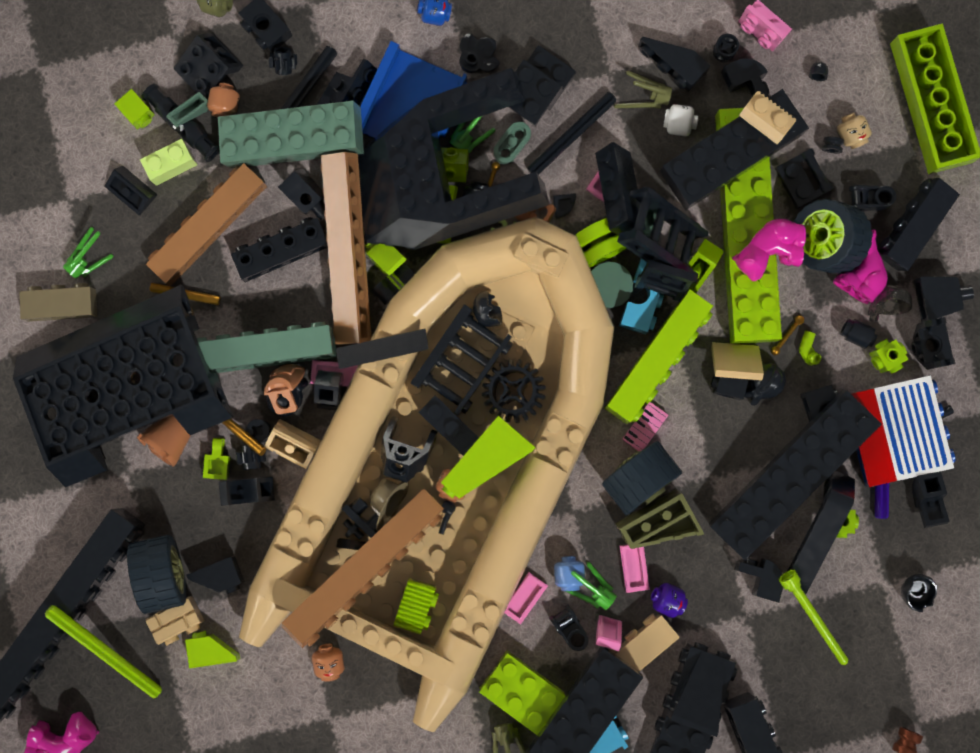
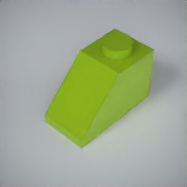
[687,239,724,293]
[365,243,407,276]
[185,631,241,669]

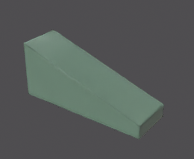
[166,92,208,127]

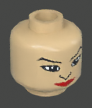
[837,113,872,149]

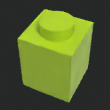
[114,89,155,130]

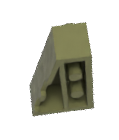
[615,489,704,549]

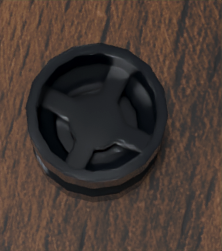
[713,33,739,63]

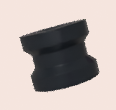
[246,419,272,443]

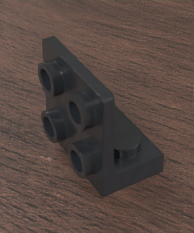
[174,32,243,100]

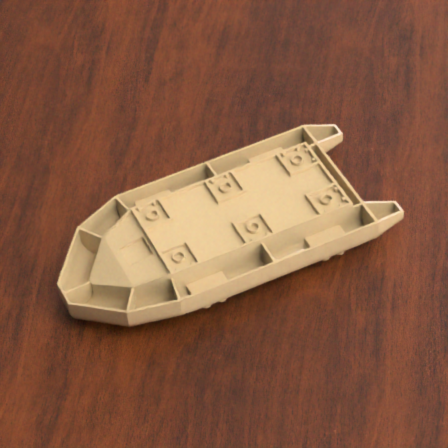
[239,217,614,732]

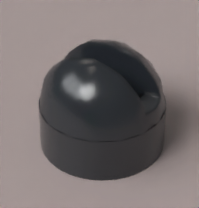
[809,62,829,82]

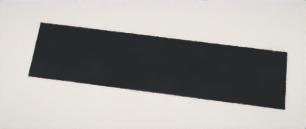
[336,329,429,369]

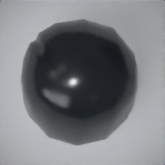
[473,291,502,327]
[901,574,937,612]

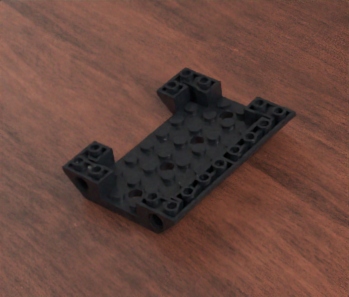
[13,285,234,488]

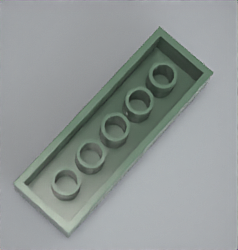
[218,101,364,168]
[197,322,337,373]

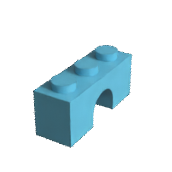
[619,259,664,335]

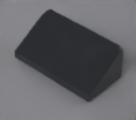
[104,166,157,216]

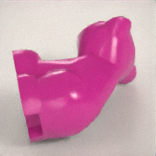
[732,219,806,282]
[833,230,888,304]
[24,712,99,753]

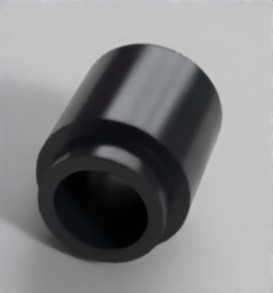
[840,318,878,349]

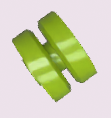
[575,218,627,267]

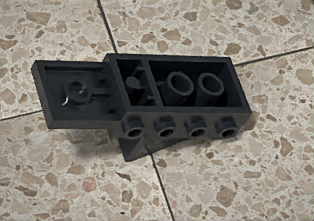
[650,642,737,753]

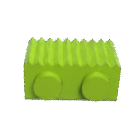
[393,578,439,635]

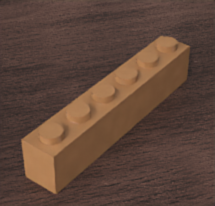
[146,163,267,286]

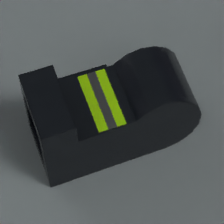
[372,262,415,305]

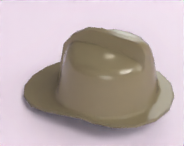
[370,479,409,532]

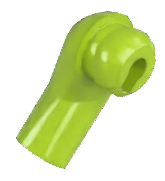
[799,331,821,366]

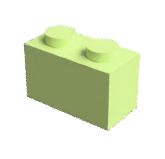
[140,139,197,186]

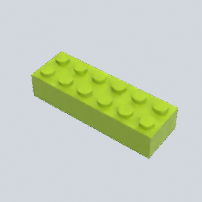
[890,23,980,175]
[604,290,713,424]

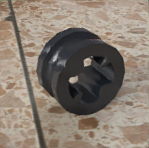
[822,136,844,154]

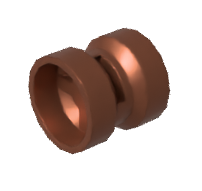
[892,727,923,753]

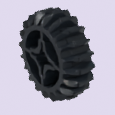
[482,359,546,423]

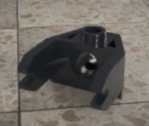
[911,317,956,370]
[381,416,438,483]

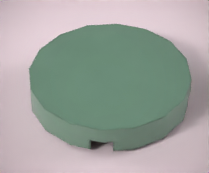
[591,262,633,309]

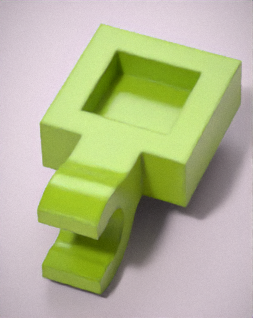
[203,438,230,480]

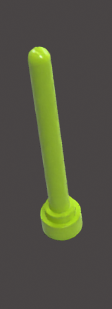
[779,570,848,665]

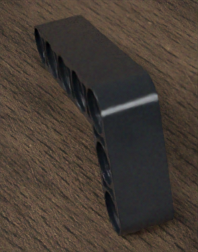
[787,471,855,594]

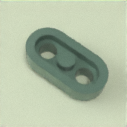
[494,122,531,165]

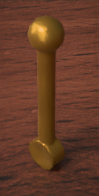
[488,162,500,187]
[771,315,804,355]

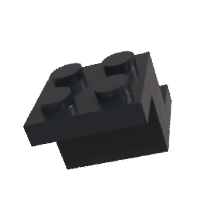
[508,45,576,126]

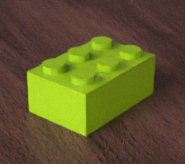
[479,650,566,736]

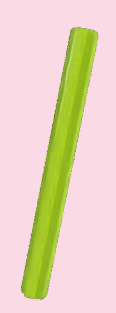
[45,605,162,698]

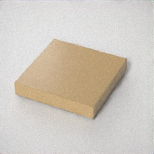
[711,342,764,380]

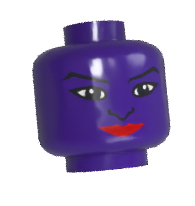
[651,583,688,618]

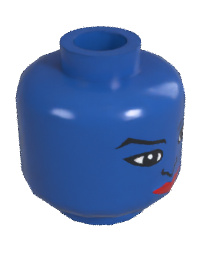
[417,0,452,26]

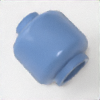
[554,556,585,591]

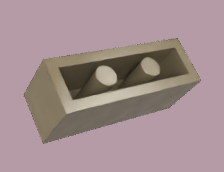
[19,283,97,322]

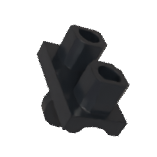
[341,497,379,540]

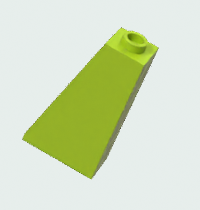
[441,416,536,499]

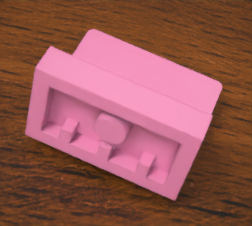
[738,0,792,52]

